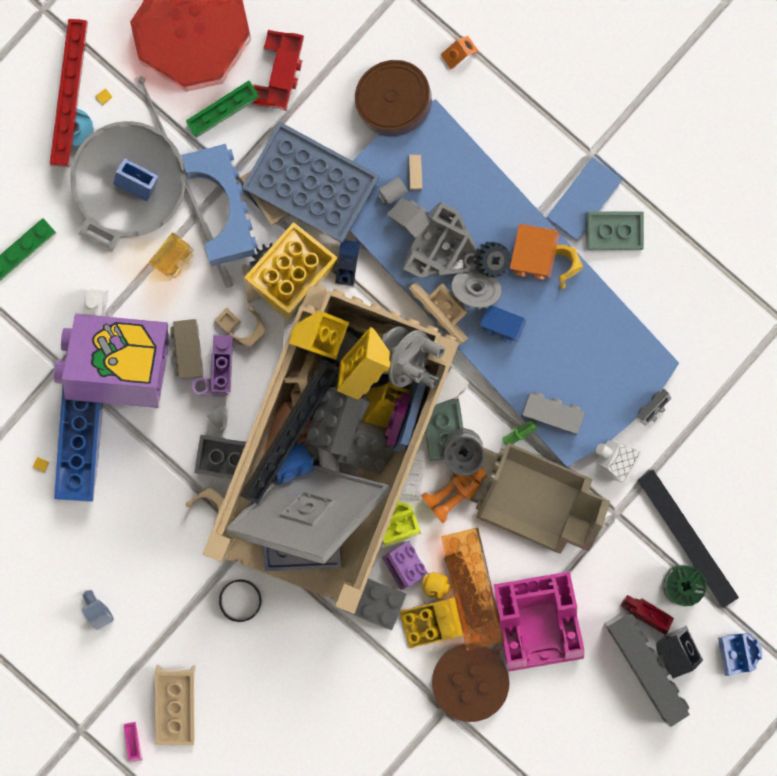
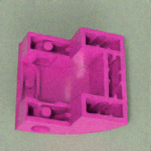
[493,571,585,672]

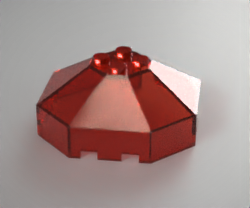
[130,0,252,92]

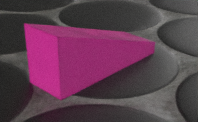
[124,722,143,763]

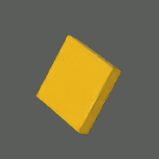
[95,88,113,105]
[32,457,49,472]

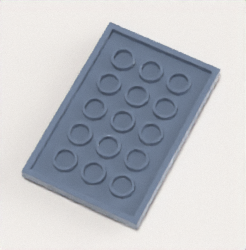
[242,121,380,243]

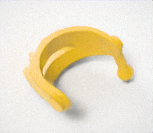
[555,245,583,289]

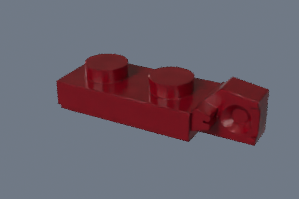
[620,594,674,635]

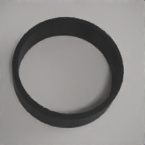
[219,579,262,622]

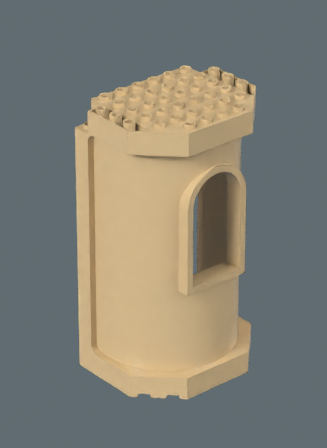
[202,284,459,614]

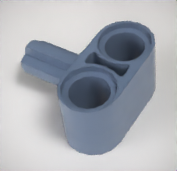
[82,590,114,630]

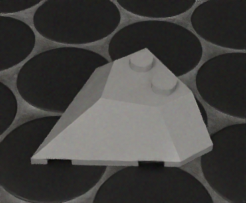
[403,202,478,278]

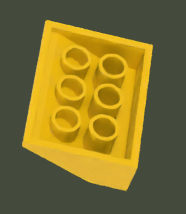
[244,222,338,320]

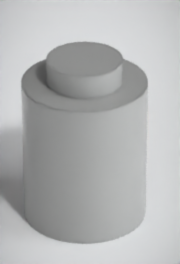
[377,177,408,205]

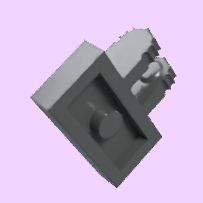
[637,388,672,426]

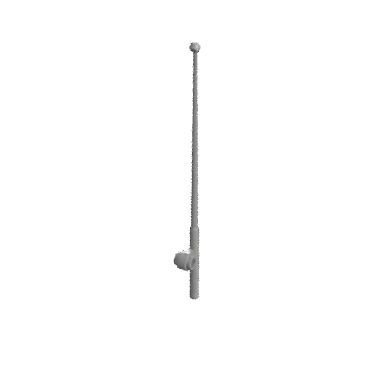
[138,76,233,288]

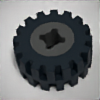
[474,241,511,278]

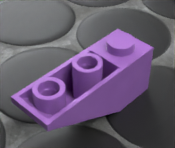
[211,335,233,393]

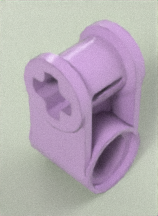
[192,377,229,397]

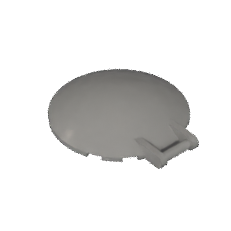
[70,121,186,252]

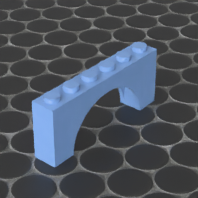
[182,143,258,267]

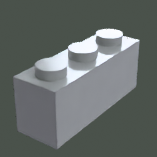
[521,391,585,435]

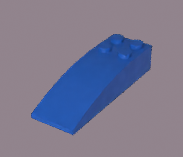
[54,384,103,502]

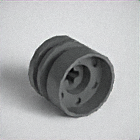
[443,428,485,476]

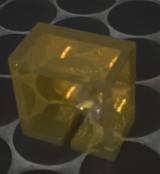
[149,232,194,281]

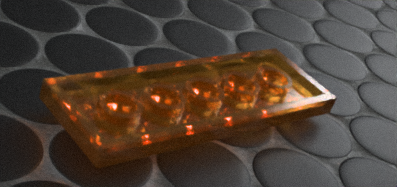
[441,527,505,650]

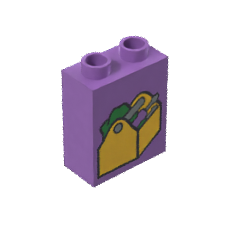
[54,313,169,408]

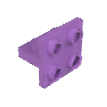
[381,541,428,590]

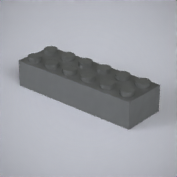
[604,612,690,727]

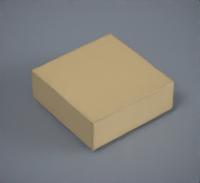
[214,308,241,334]

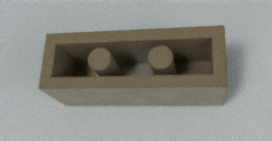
[170,319,204,380]

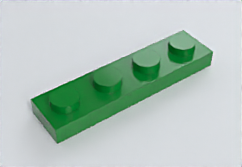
[186,80,260,138]
[0,218,57,281]

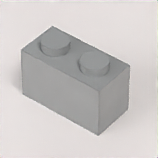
[387,198,431,238]

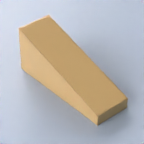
[409,155,422,191]
[242,264,261,304]

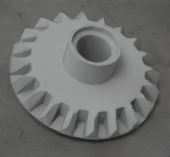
[451,270,501,310]

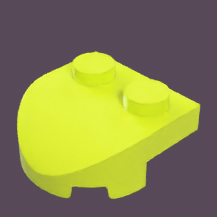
[383,500,422,547]

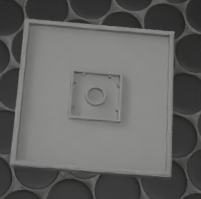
[225,465,391,564]

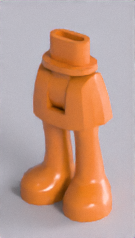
[420,467,488,524]

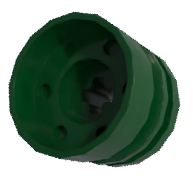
[661,565,707,607]

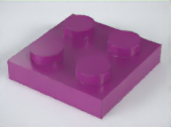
[385,393,410,447]

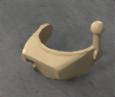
[229,306,267,348]
[185,486,224,524]

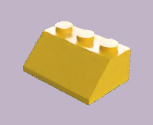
[289,311,349,360]
[337,327,391,400]

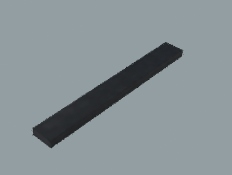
[240,359,340,504]
[637,469,739,608]

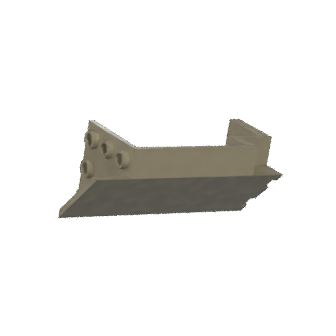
[470,443,610,554]

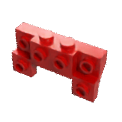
[251,30,305,111]

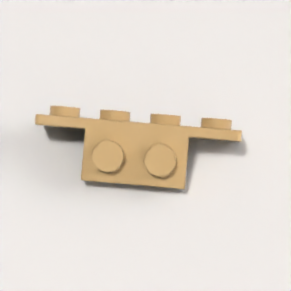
[409,282,469,345]

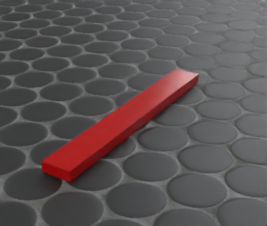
[49,18,88,167]

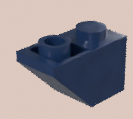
[335,240,360,286]

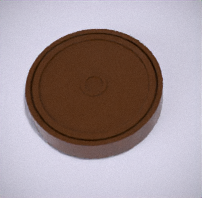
[355,60,432,136]
[432,643,510,722]

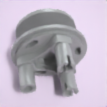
[382,326,446,389]

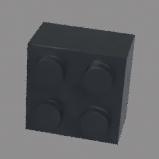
[656,625,703,679]

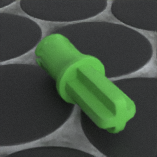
[502,420,538,446]

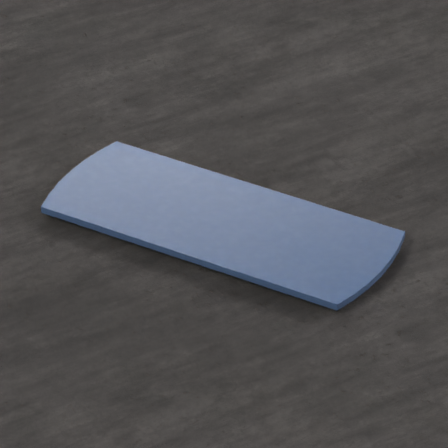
[350,99,679,467]

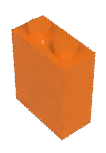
[510,224,560,280]

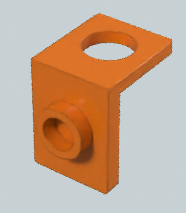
[440,36,478,69]

